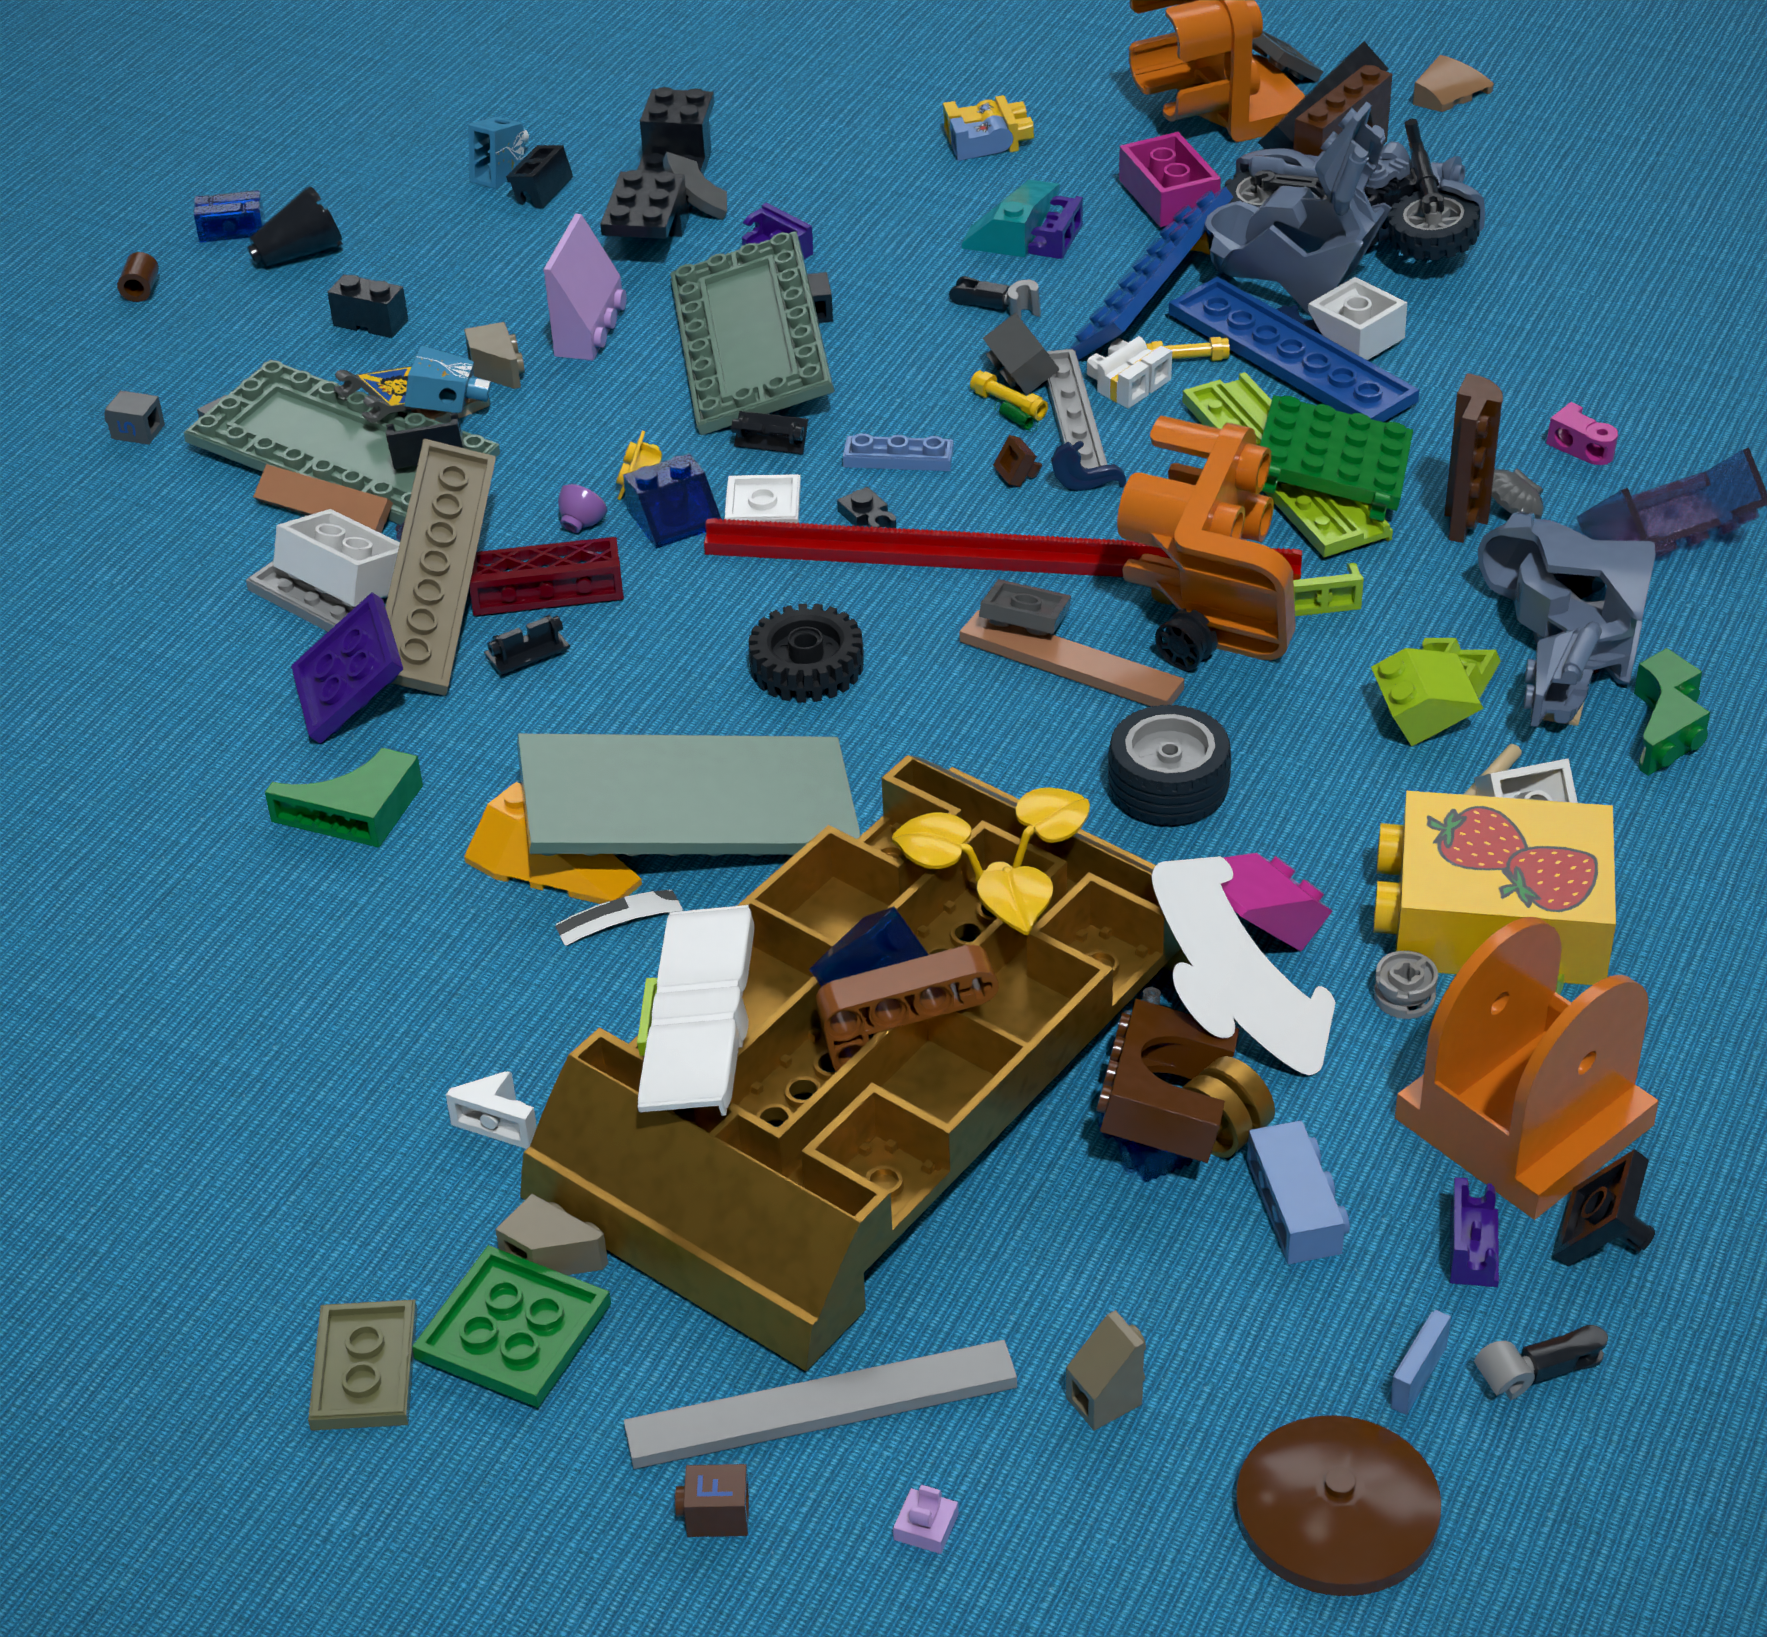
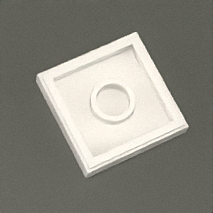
[724,474,801,524]

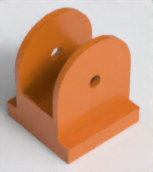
[1395,917,1659,1220]

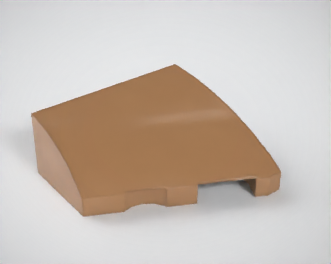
[1413,55,1494,112]

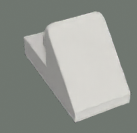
[446,1071,537,1149]

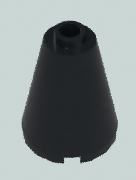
[247,186,343,267]

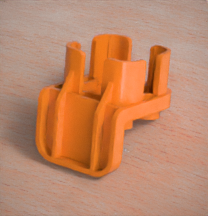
[1129,0,1305,142]
[1117,416,1296,660]

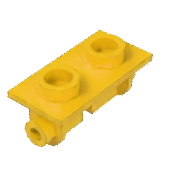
[616,430,662,500]

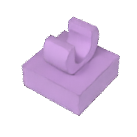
[893,1485,959,1554]

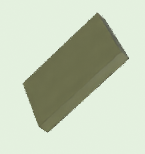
[308,1299,418,1431]

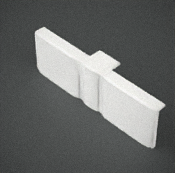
[638,905,754,1116]

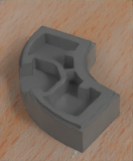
[663,152,727,220]

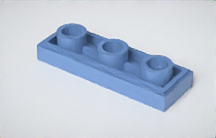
[843,434,954,471]

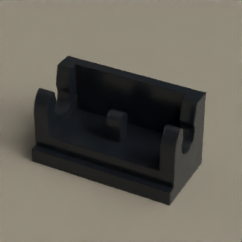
[506,145,573,208]
[386,413,465,469]

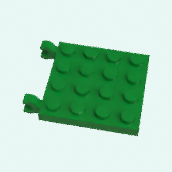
[1260,395,1413,521]

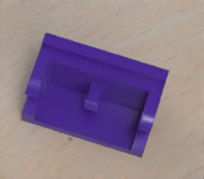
[1028,196,1083,259]
[742,203,814,259]
[1450,1177,1499,1287]

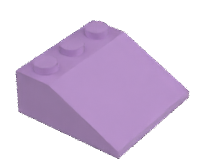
[544,214,627,361]

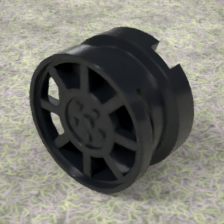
[1155,608,1218,671]

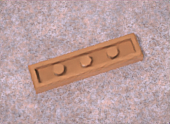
[253,464,393,533]

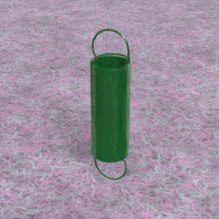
[995,400,1038,431]

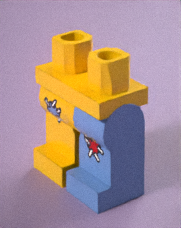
[943,95,1034,161]

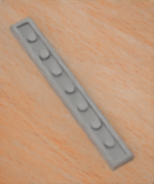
[624,1340,1017,1469]

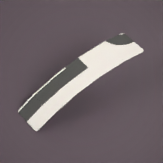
[555,890,683,946]

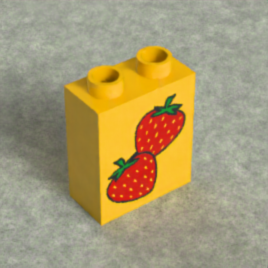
[1373,791,1616,985]

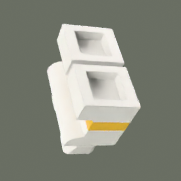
[1087,336,1172,409]

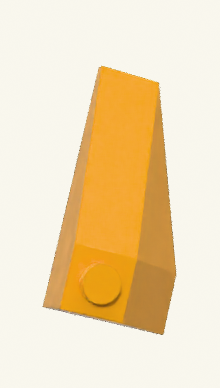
[464,782,642,904]

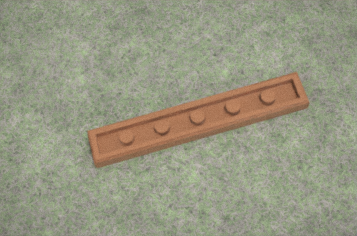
[960,610,1184,707]

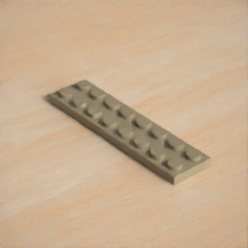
[385,439,496,696]

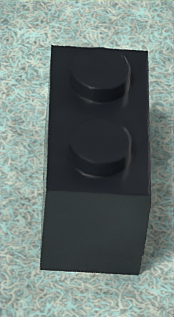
[327,274,408,338]

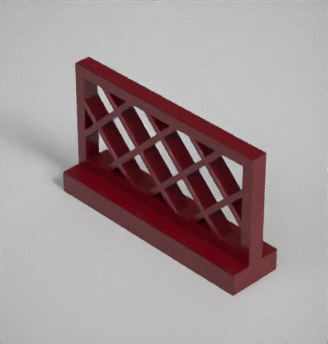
[469,537,624,616]

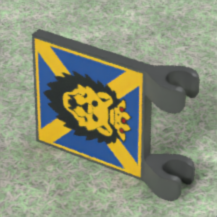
[334,366,418,423]

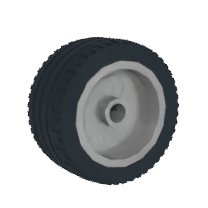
[1108,705,1231,826]

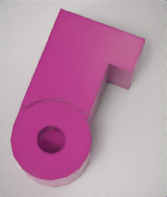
[1546,402,1618,465]

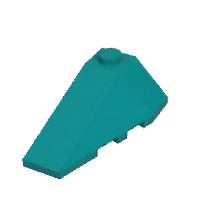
[962,180,1060,257]

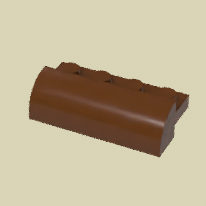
[1444,373,1503,543]

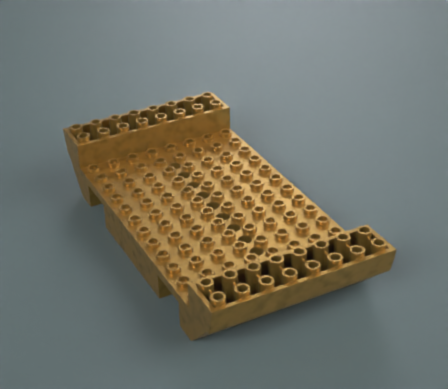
[520,755,1192,1371]

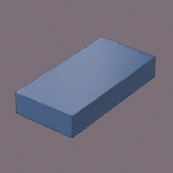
[1390,1310,1451,1415]

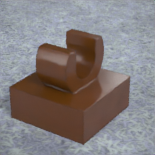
[993,435,1043,487]

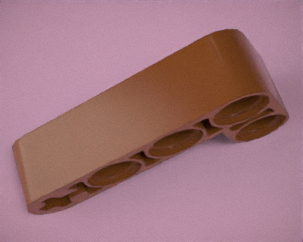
[816,945,999,1071]

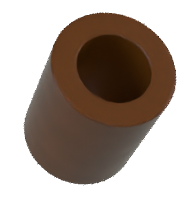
[117,252,159,302]

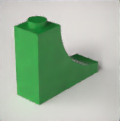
[265,748,423,848]

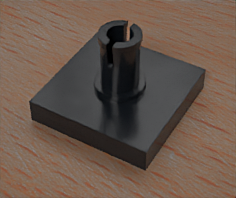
[1554,1149,1655,1267]

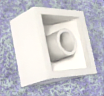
[1308,277,1407,360]

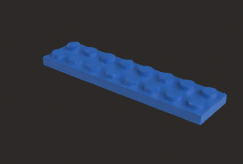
[1070,187,1233,360]
[1168,276,1419,422]

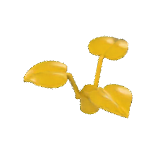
[892,787,1090,935]

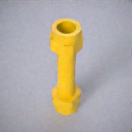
[1146,337,1230,361]
[970,370,1048,421]

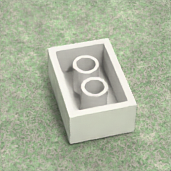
[273,509,400,607]

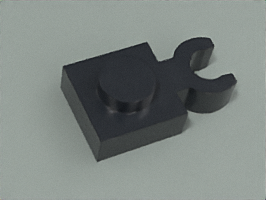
[837,487,897,529]

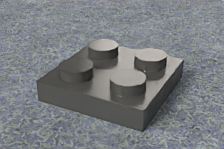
[1252,30,1324,82]
[979,579,1071,635]

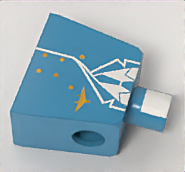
[468,117,529,189]
[404,346,491,413]

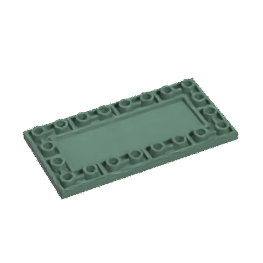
[670,231,835,435]
[184,360,500,526]
[517,733,861,856]

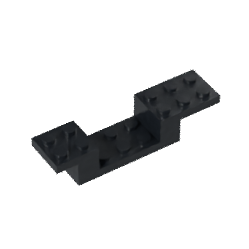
[600,87,715,239]

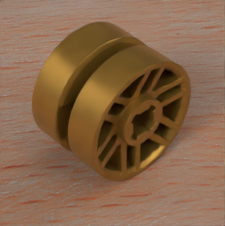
[1182,1056,1275,1158]

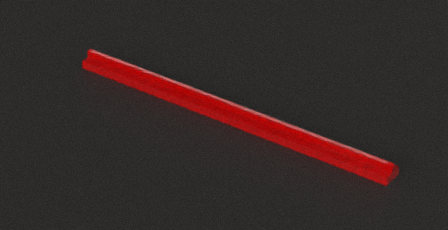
[704,518,1302,580]

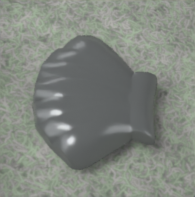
[1492,468,1544,519]

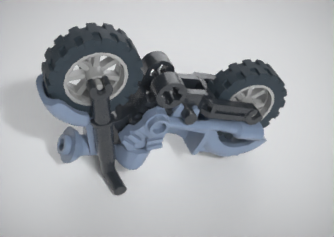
[1222,119,1485,260]

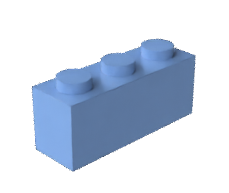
[1247,1120,1350,1264]

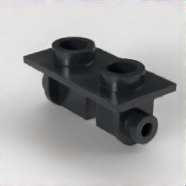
[731,411,809,454]
[484,615,570,675]

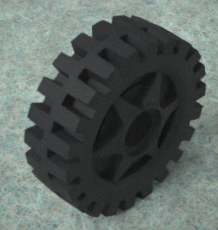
[748,604,864,703]

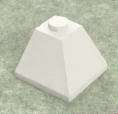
[1474,758,1578,803]

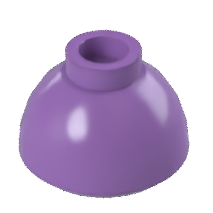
[558,484,608,533]

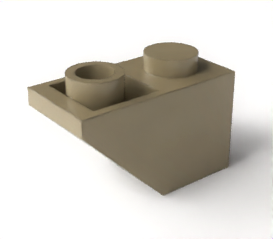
[464,322,525,389]
[495,1194,608,1275]
[1066,1310,1146,1431]

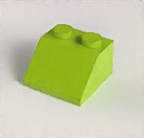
[1371,648,1484,746]

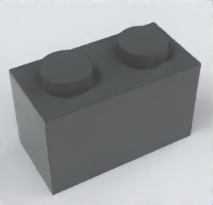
[982,313,1060,395]

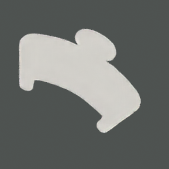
[1152,856,1335,1075]

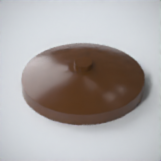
[1236,1415,1441,1596]

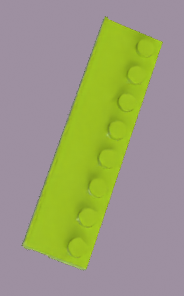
[1182,372,1393,557]

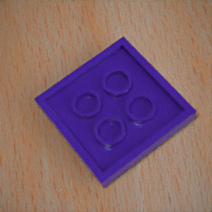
[291,592,403,744]

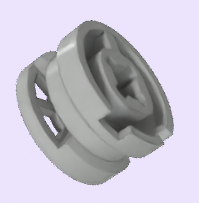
[1374,951,1438,1019]

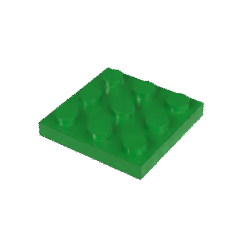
[412,1245,611,1408]

